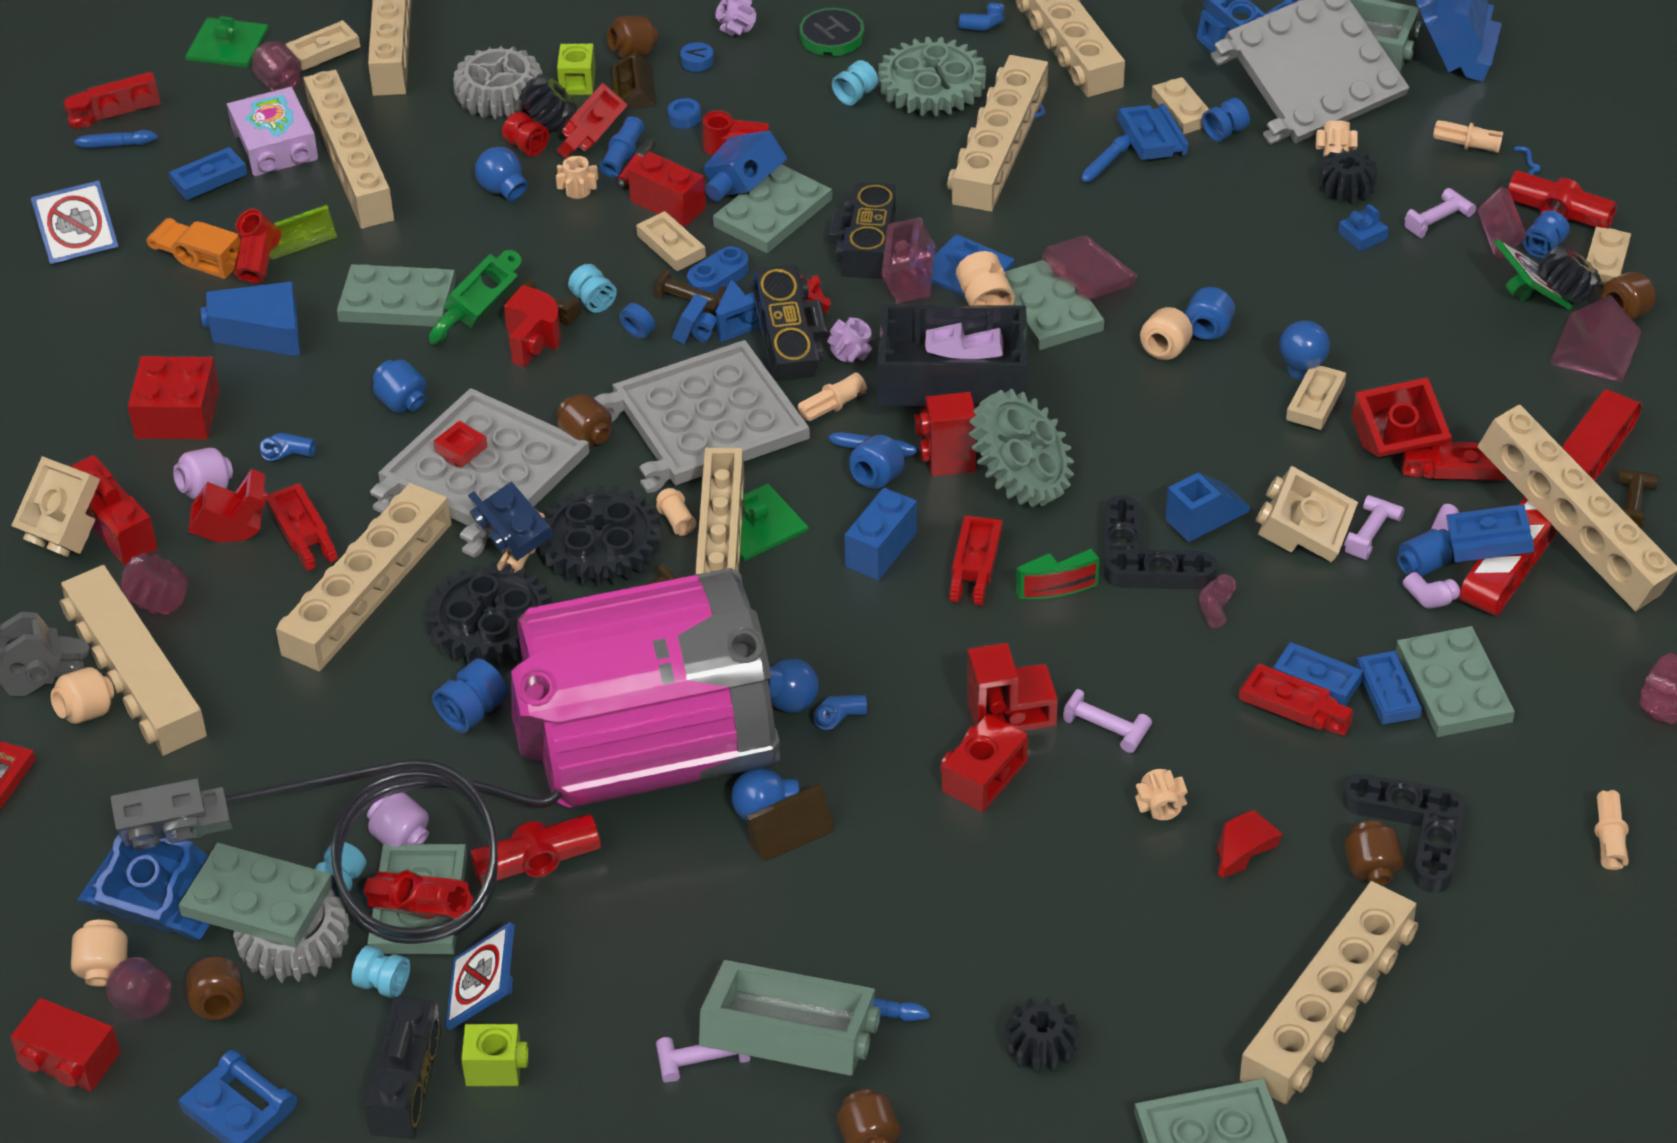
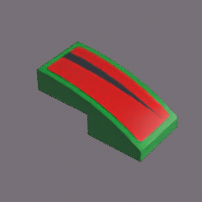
[1016,549,1099,600]

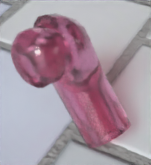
[1199,574,1236,628]

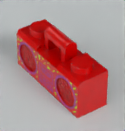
[70,455,158,566]

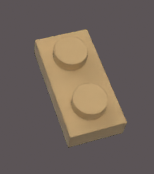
[285,21,360,70]
[1152,77,1209,134]
[636,211,706,271]
[1587,227,1631,286]
[1286,366,1346,430]

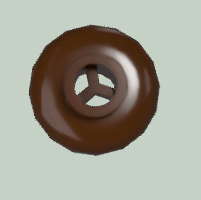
[607,15,658,59]
[1601,272,1656,322]
[557,394,612,448]
[1344,820,1404,886]
[186,956,244,1021]
[836,1089,902,1143]

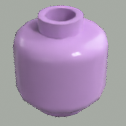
[173,448,233,499]
[367,792,429,847]

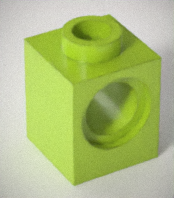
[557,44,596,95]
[462,1024,528,1086]

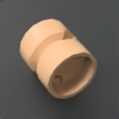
[955,251,1015,306]

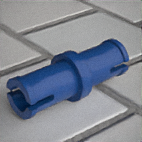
[599,116,645,177]

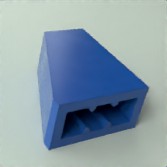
[200,282,300,356]

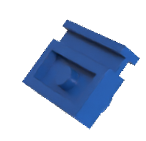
[1117,104,1189,160]
[1446,504,1534,562]

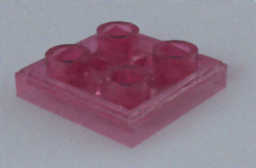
[1042,235,1138,299]

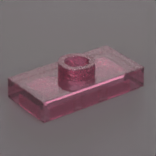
[1477,186,1527,259]

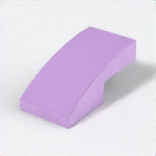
[925,323,1003,359]

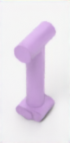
[1405,188,1476,238]
[1344,495,1405,560]
[1063,689,1152,753]
[656,1037,750,1083]

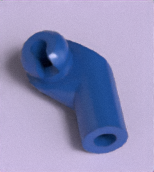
[959,2,1006,31]
[259,433,316,461]
[813,695,867,730]

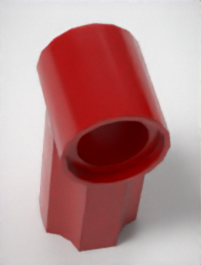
[703,111,770,155]
[234,208,281,284]

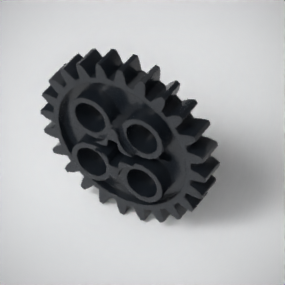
[539,485,663,586]
[425,563,552,666]

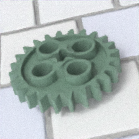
[878,37,986,116]
[969,389,1074,507]

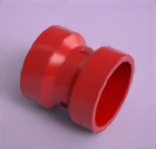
[502,111,549,157]

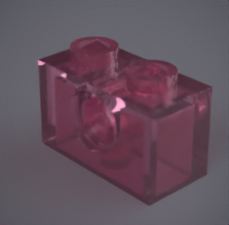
[882,217,935,303]

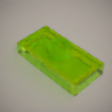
[270,205,338,260]

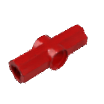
[1506,170,1617,229]
[470,814,601,885]
[363,870,473,920]

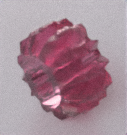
[120,553,189,615]
[1640,652,1677,724]

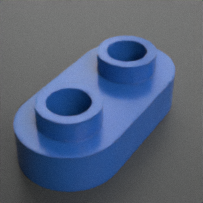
[687,246,749,294]

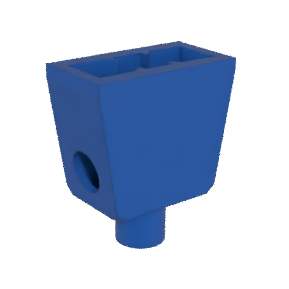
[704,130,787,201]

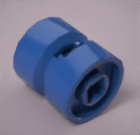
[432,658,509,733]

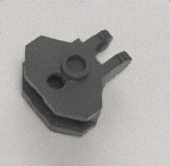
[0,612,90,697]

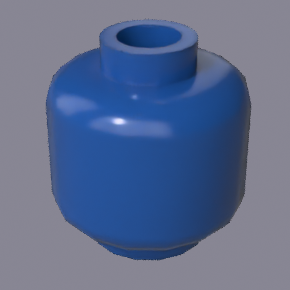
[1184,287,1235,341]
[372,359,427,414]
[849,434,905,489]

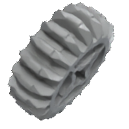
[453,45,542,120]
[233,888,350,983]

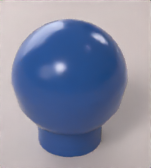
[475,147,529,202]
[1279,320,1330,380]
[768,658,819,713]
[731,768,799,821]

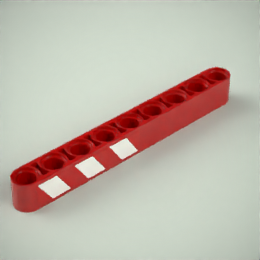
[1459,389,1642,616]

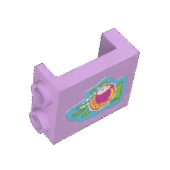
[227,87,318,176]

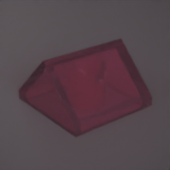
[1551,295,1641,382]

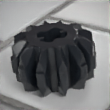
[520,73,577,131]
[1318,148,1377,204]
[1537,245,1601,304]
[1005,997,1079,1074]

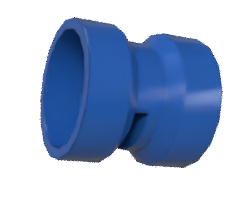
[1202,98,1250,142]
[1522,210,1570,259]

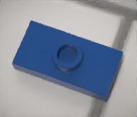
[1356,651,1422,725]

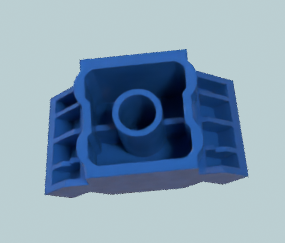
[1416,0,1502,82]
[76,834,210,940]

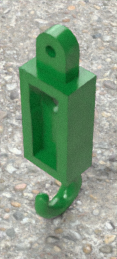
[428,250,521,346]

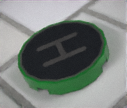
[799,8,864,56]

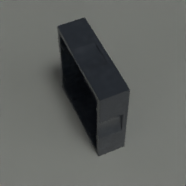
[877,305,1028,406]

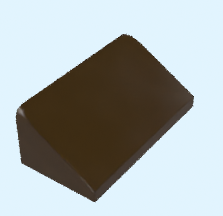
[611,50,656,109]
[747,784,834,862]

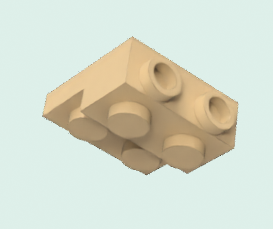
[11,456,100,557]
[1255,466,1358,562]

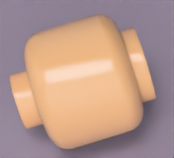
[1140,307,1193,360]
[51,667,114,724]
[71,920,128,987]

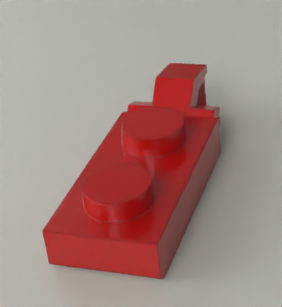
[556,83,627,159]
[1401,442,1509,480]
[1239,664,1353,736]

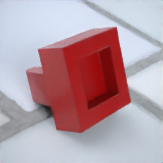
[433,420,488,468]

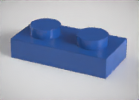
[169,147,247,200]
[1273,642,1363,706]

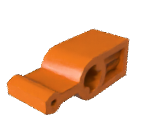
[146,218,241,279]

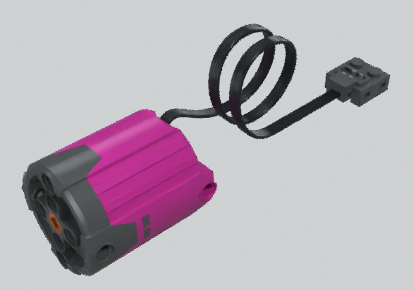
[110,568,780,944]

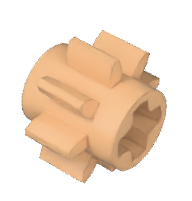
[1316,121,1358,158]
[556,156,598,199]
[1135,769,1188,820]

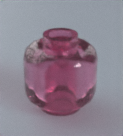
[252,42,302,91]
[106,957,171,1020]

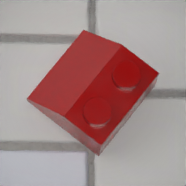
[1352,377,1452,457]

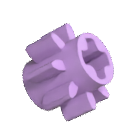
[716,0,756,36]
[827,318,874,363]

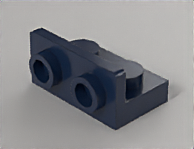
[468,481,554,561]

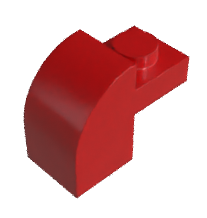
[504,285,561,367]
[188,469,268,542]

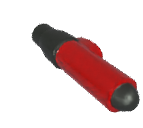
[617,138,656,188]

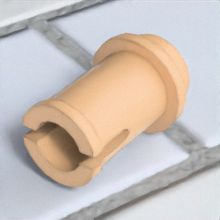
[656,488,696,536]

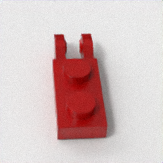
[64,72,160,129]
[266,483,338,571]
[949,515,1003,606]

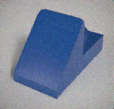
[716,280,760,342]

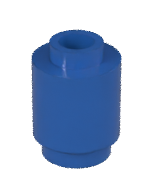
[1397,529,1454,577]

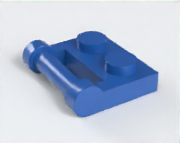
[178,1049,297,1143]

